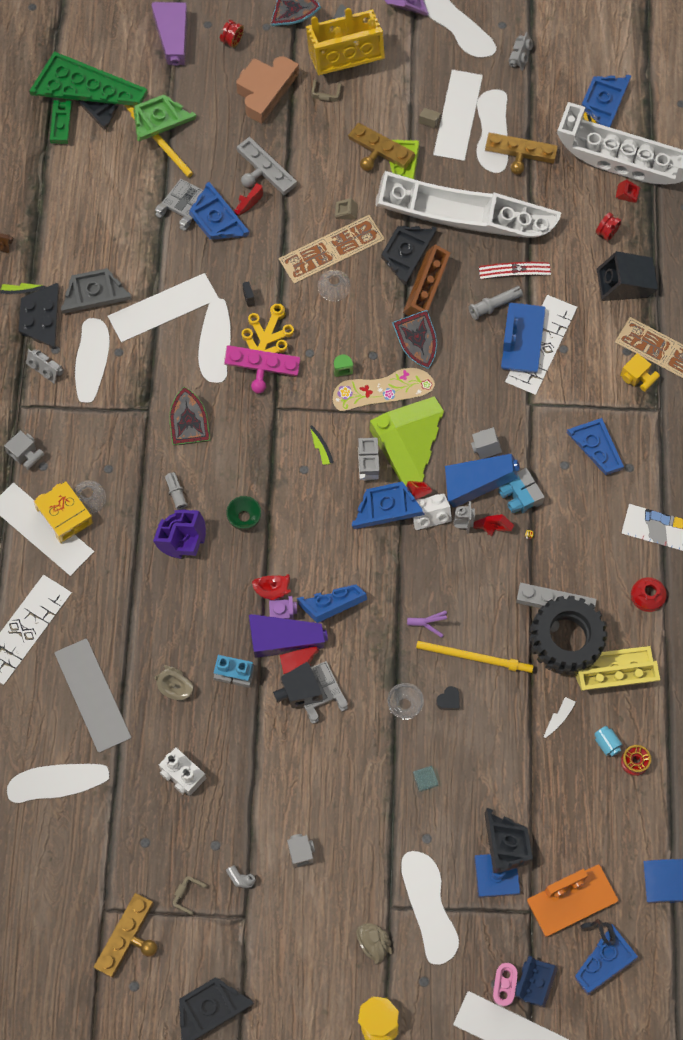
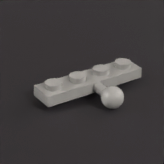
[236,137,297,195]
[516,583,596,633]

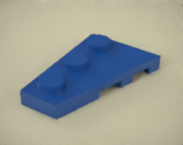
[566,418,624,475]
[575,924,638,995]

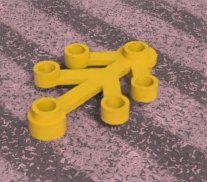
[242,304,294,353]

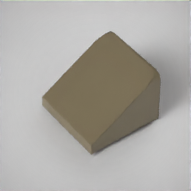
[418,108,441,128]
[335,198,358,220]

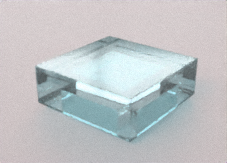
[413,765,439,792]

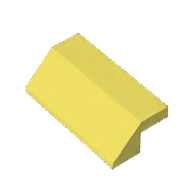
[575,646,660,691]

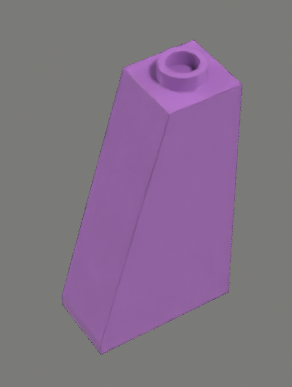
[152,2,187,66]

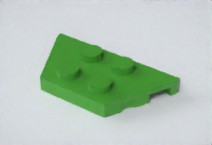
[133,95,196,142]

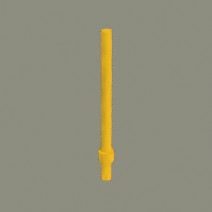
[124,105,193,178]
[416,641,533,673]

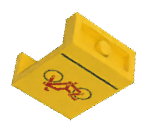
[34,482,93,544]

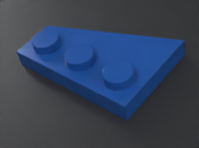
[297,584,367,623]

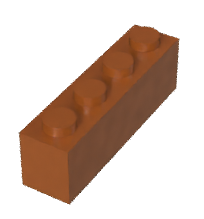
[403,244,451,316]

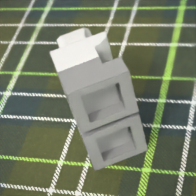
[358,438,379,481]

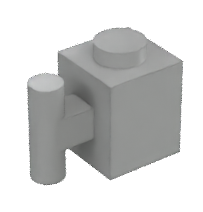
[4,430,44,470]

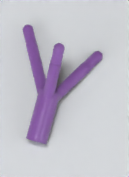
[407,611,447,638]

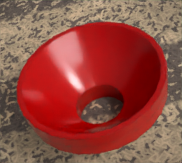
[631,577,666,612]

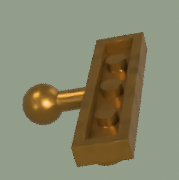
[348,122,415,171]
[485,132,558,175]
[94,893,157,978]

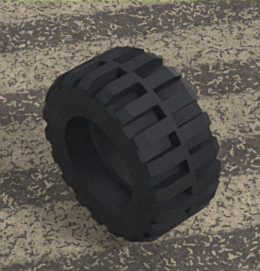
[529,595,608,675]

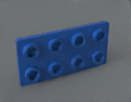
[501,303,545,373]

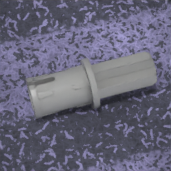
[165,472,188,510]

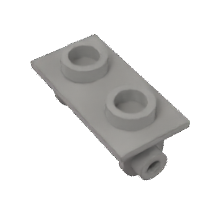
[508,32,533,71]
[26,349,64,383]
[453,501,475,534]

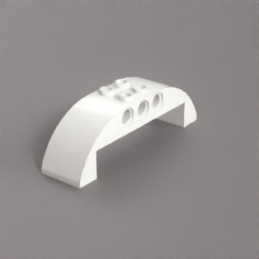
[557,102,683,184]

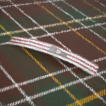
[479,262,551,279]

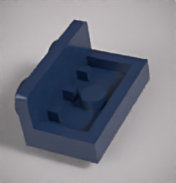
[515,956,558,1008]

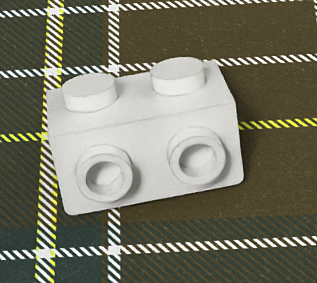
[412,493,452,530]

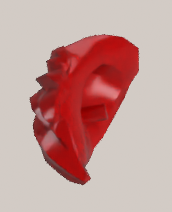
[252,574,291,601]

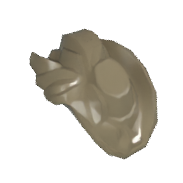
[154,665,193,700]
[356,923,392,964]

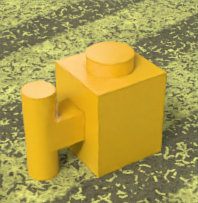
[620,353,660,392]

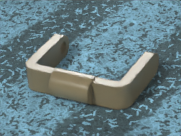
[311,80,341,102]
[173,876,207,916]

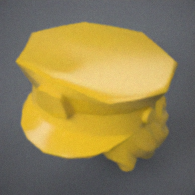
[358,997,399,1040]

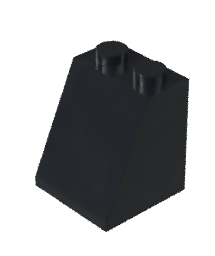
[597,251,658,301]

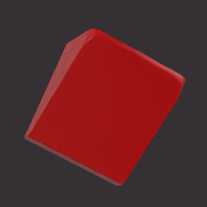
[615,179,640,203]
[406,481,432,500]

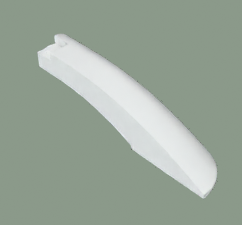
[375,171,561,238]

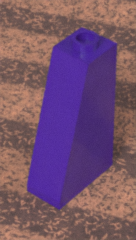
[249,614,328,658]

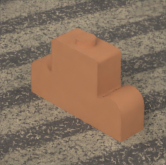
[236,56,299,124]

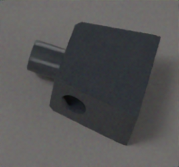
[273,662,323,708]

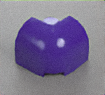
[153,510,206,559]

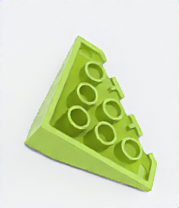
[369,396,444,486]

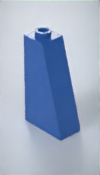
[445,454,520,508]

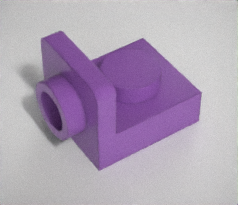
[269,596,297,620]

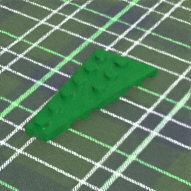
[29,51,148,106]

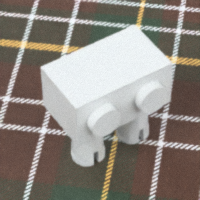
[159,747,206,796]

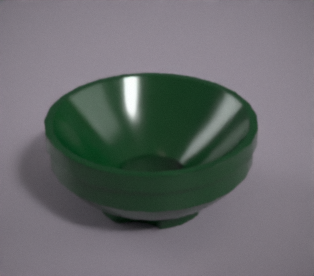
[226,496,261,530]

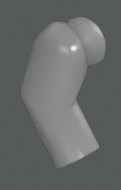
[226,865,255,888]

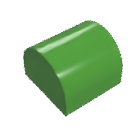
[334,355,353,377]

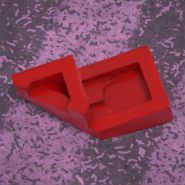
[234,183,263,216]
[473,514,514,536]
[280,647,319,674]

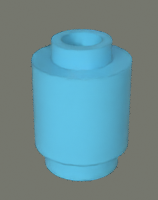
[594,726,623,757]

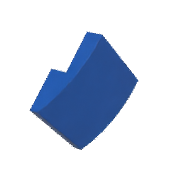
[643,859,683,903]

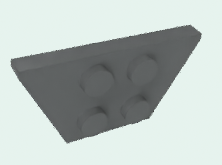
[61,268,132,314]

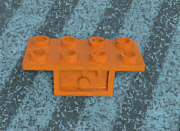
[527,864,618,937]

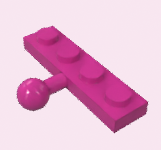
[224,345,300,394]

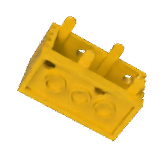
[306,8,385,75]

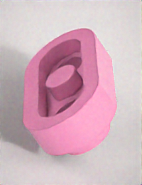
[493,963,517,1007]

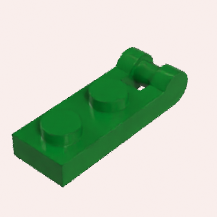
[50,100,72,144]

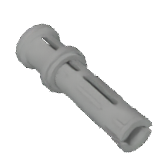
[469,286,523,320]

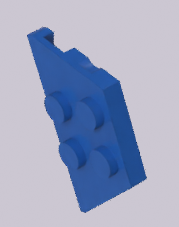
[581,75,631,128]
[189,182,249,240]
[352,482,425,529]

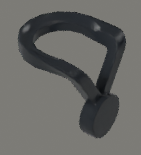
[581,919,616,946]

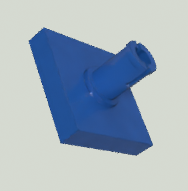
[474,854,520,898]

